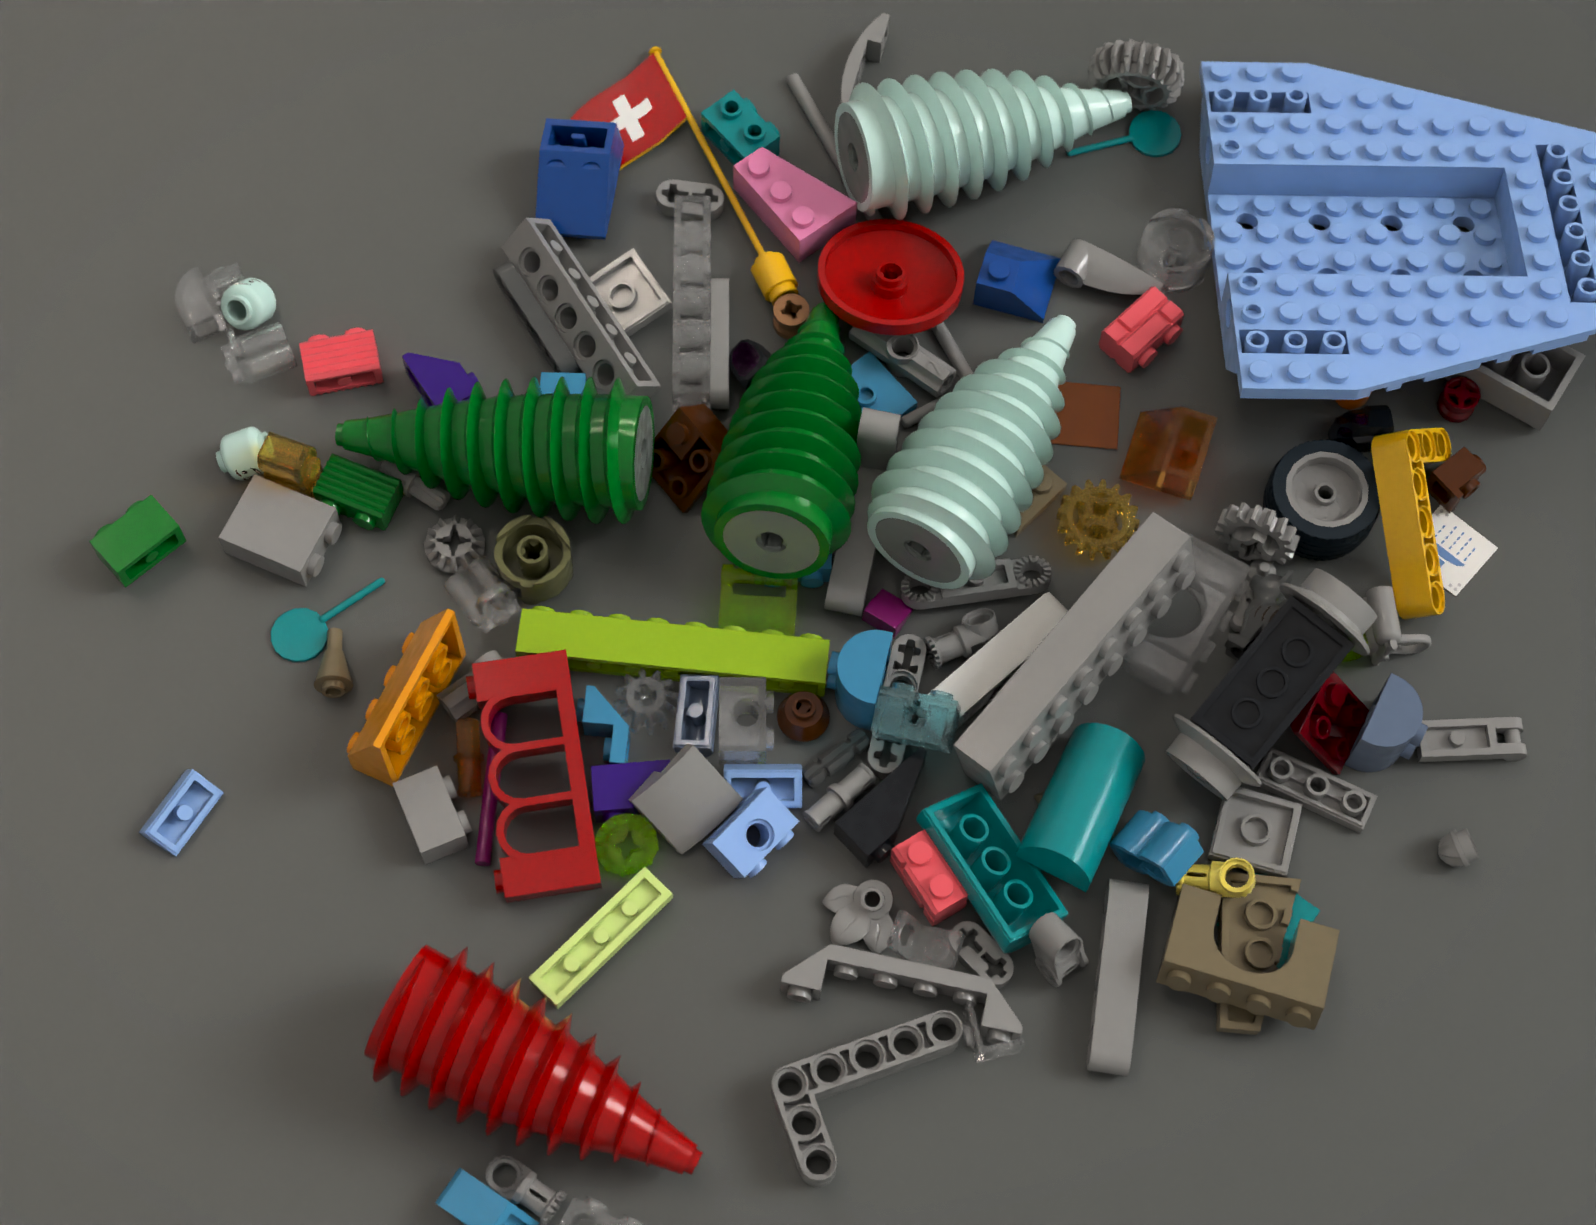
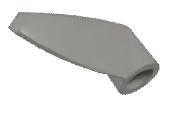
[1054,239,1163,295]

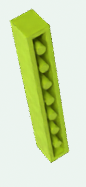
[515,606,830,697]

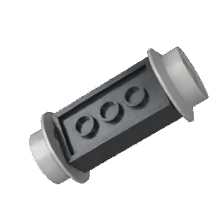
[1165,568,1377,801]

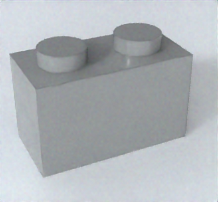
[392,765,472,865]

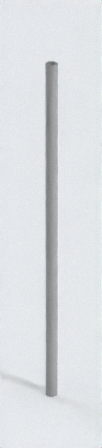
[786,73,974,379]

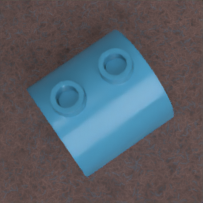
[826,630,893,731]

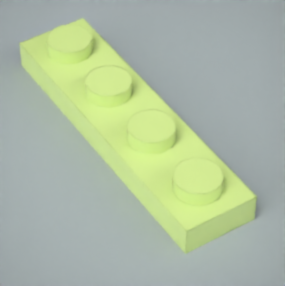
[529,867,673,1009]

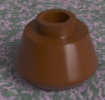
[777,691,830,742]

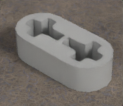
[656,179,724,221]
[948,921,1014,989]

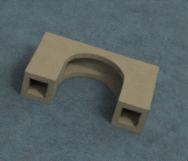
[1156,883,1340,1030]

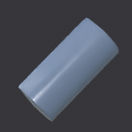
[673,674,721,757]

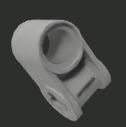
[1029,912,1089,988]

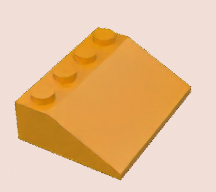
[347,608,466,786]

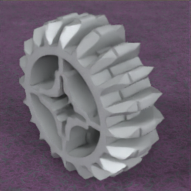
[1088,39,1185,111]

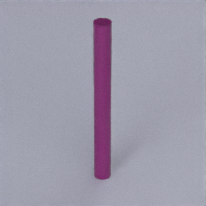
[475,712,508,866]

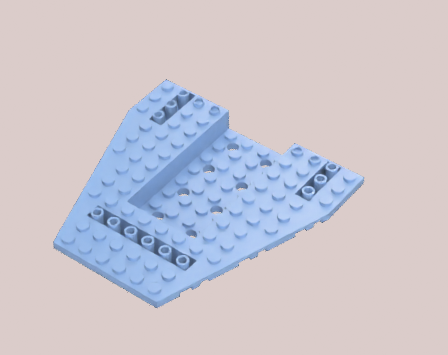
[1199,61,1596,400]

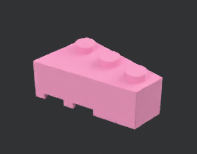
[733,147,857,263]

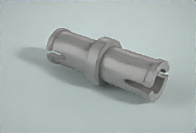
[802,763,877,832]

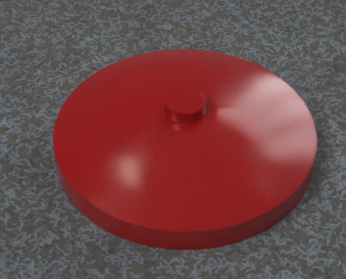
[817,219,964,336]

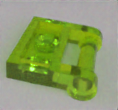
[718,564,799,636]

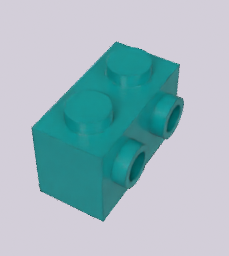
[701,89,780,165]

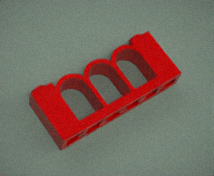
[466,649,602,903]

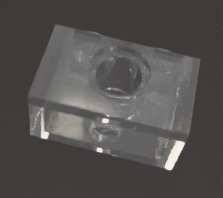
[719,677,774,764]

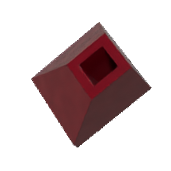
[1290,671,1369,775]

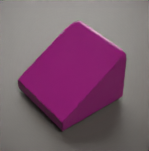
[862,588,914,639]

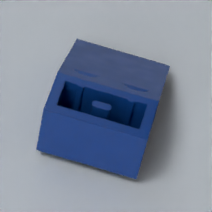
[535,118,624,240]

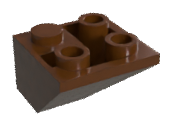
[652,404,728,513]

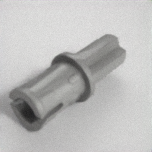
[378,461,450,510]

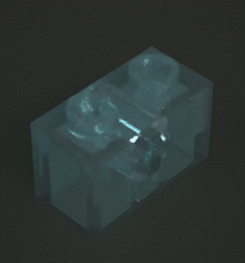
[870,682,961,754]

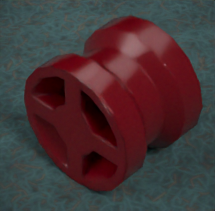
[1437,377,1481,423]

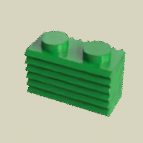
[313,453,404,531]

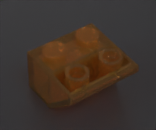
[1119,406,1218,501]

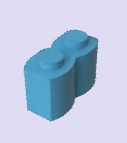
[1109,810,1204,886]

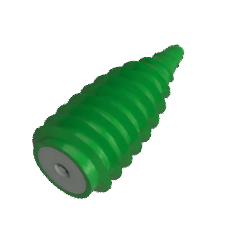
[701,302,862,579]
[335,376,655,524]

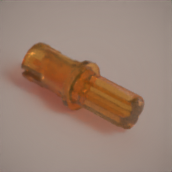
[453,718,485,797]

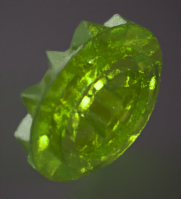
[595,813,659,877]

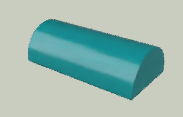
[1014,723,1145,892]
[916,783,1069,954]

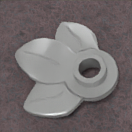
[822,879,894,954]

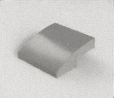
[628,744,743,855]

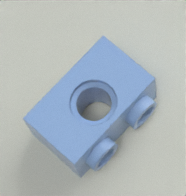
[702,787,799,878]

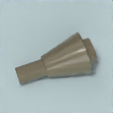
[314,628,353,698]

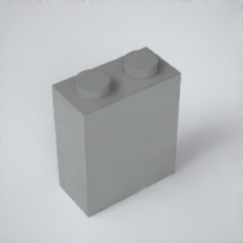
[218,474,342,587]

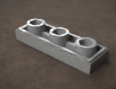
[1256,747,1378,834]

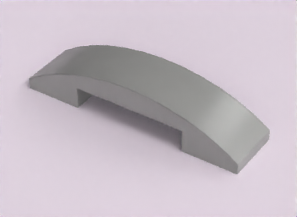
[840,13,890,104]

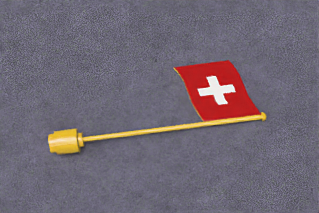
[570,46,799,306]

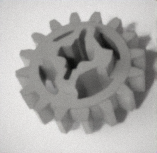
[1215,502,1300,565]

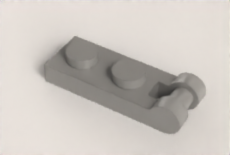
[1416,717,1527,762]

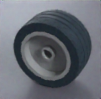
[1263,439,1380,561]

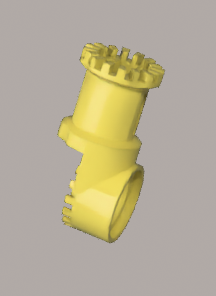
[1176,857,1256,898]

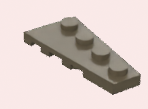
[1216,872,1301,1035]

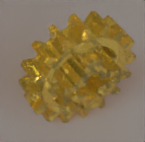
[1056,479,1140,560]

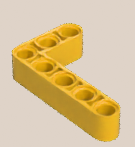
[1371,427,1451,620]

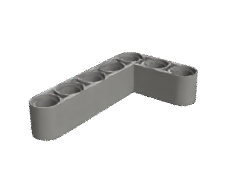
[824,407,901,617]
[771,1010,963,1188]

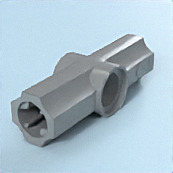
[849,326,956,398]

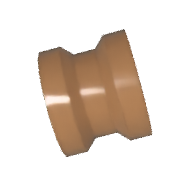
[773,293,810,339]

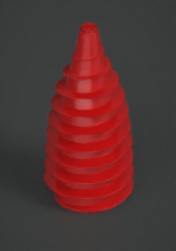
[364,945,703,1175]

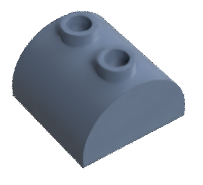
[1344,673,1428,772]

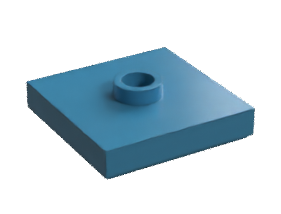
[851,351,918,417]

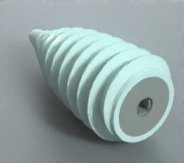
[834,68,1132,220]
[867,315,1076,589]

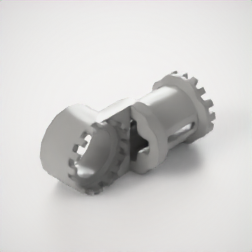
[924,608,1000,670]
[486,1156,566,1225]

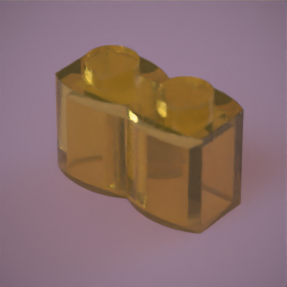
[257,432,323,498]

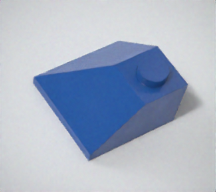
[973,240,1061,323]

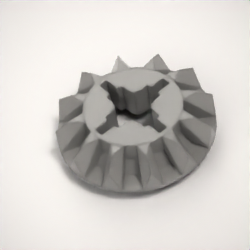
[424,514,485,573]

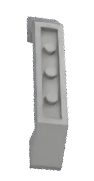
[780,944,1023,1046]

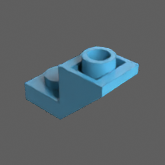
[576,685,631,764]
[435,1168,539,1225]

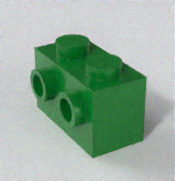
[89,495,186,588]

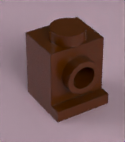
[1427,446,1486,513]

